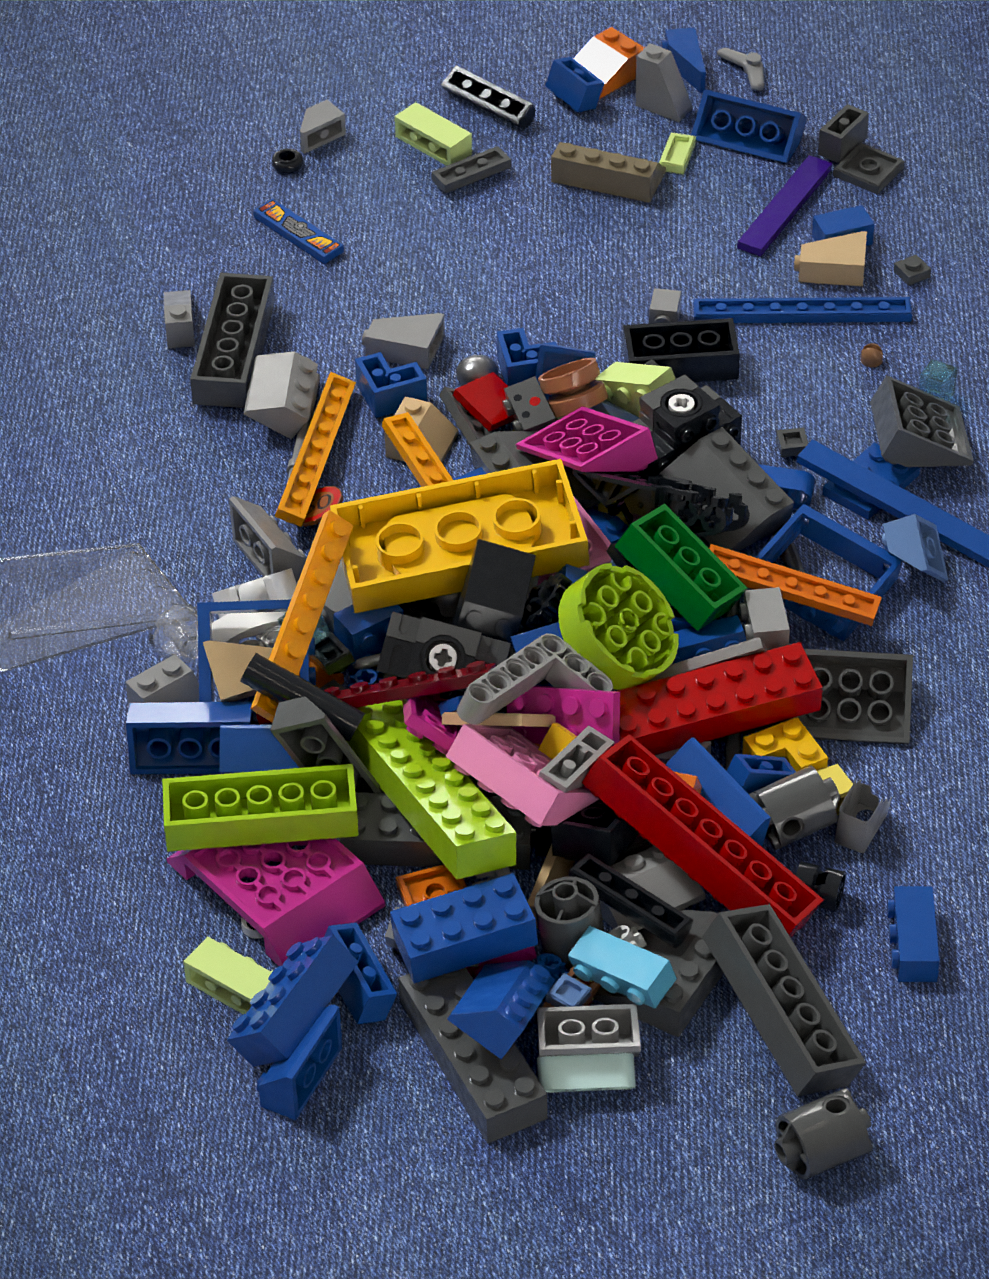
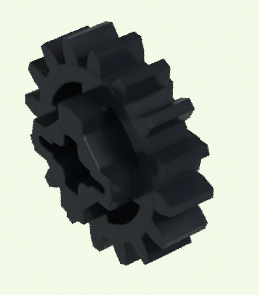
[521,572,572,631]

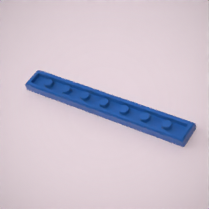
[693,297,912,323]
[796,439,989,568]

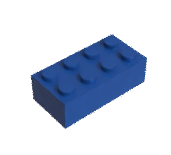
[390,873,538,984]
[227,935,359,1067]

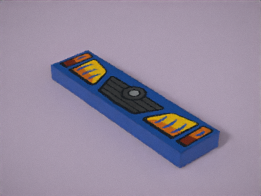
[253,199,344,264]

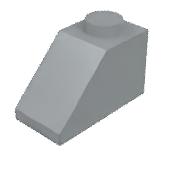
[300,99,346,154]

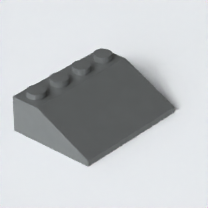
[870,375,974,467]
[659,427,794,552]
[469,431,600,510]
[787,649,913,745]
[593,910,724,1038]

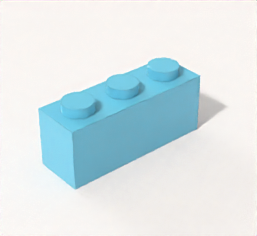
[568,926,677,1009]

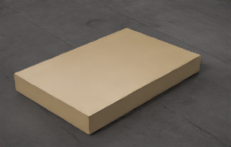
[442,712,556,727]

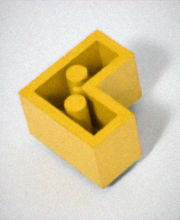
[743,717,828,772]

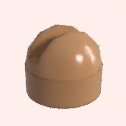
[861,343,883,367]

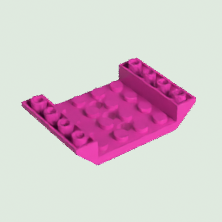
[167,838,385,966]

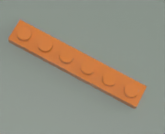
[709,544,882,626]

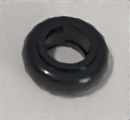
[272,148,303,173]

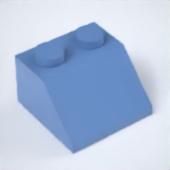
[882,514,948,582]

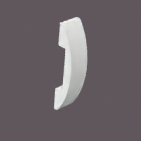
[196,612,286,644]

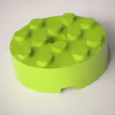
[558,563,679,690]

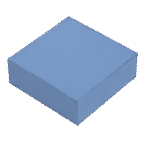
[545,973,592,1007]

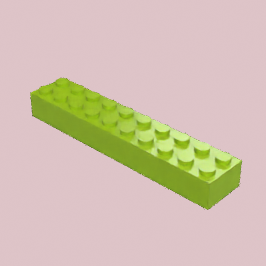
[346,700,516,880]

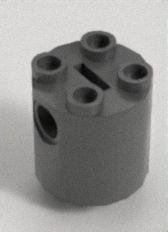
[749,765,841,851]
[534,877,605,968]
[774,1088,873,1180]

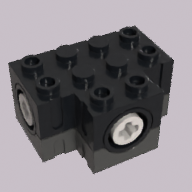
[632,375,742,474]
[376,612,511,700]

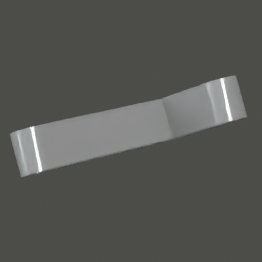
[457,634,613,725]

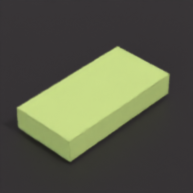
[659,133,696,174]

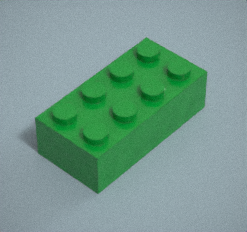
[615,504,747,631]

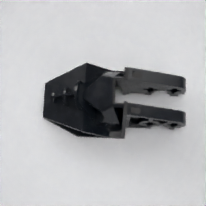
[572,469,750,537]

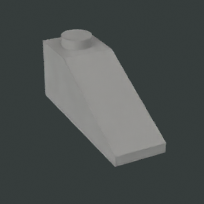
[164,290,195,348]
[538,725,615,793]

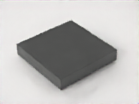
[833,143,905,194]

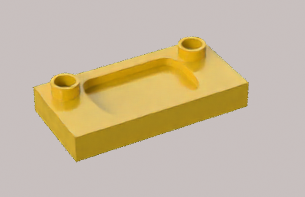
[330,459,590,613]

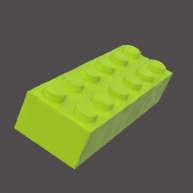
[162,764,359,852]

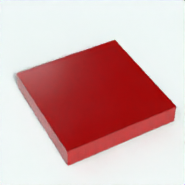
[452,372,514,432]

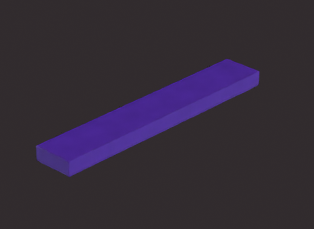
[737,155,832,257]

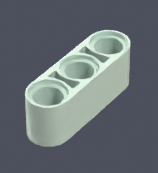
[537,1053,636,1093]

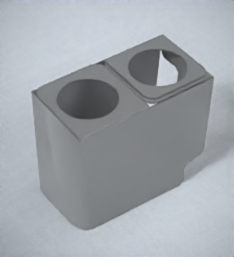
[834,779,892,854]

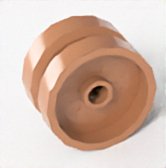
[538,358,608,417]

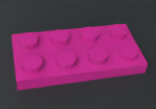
[507,685,620,745]
[402,695,461,755]

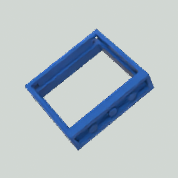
[752,504,903,642]
[197,599,316,725]

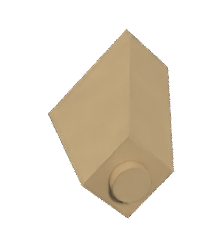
[794,231,867,286]
[203,640,273,702]

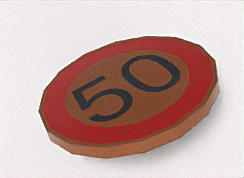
[302,486,344,527]

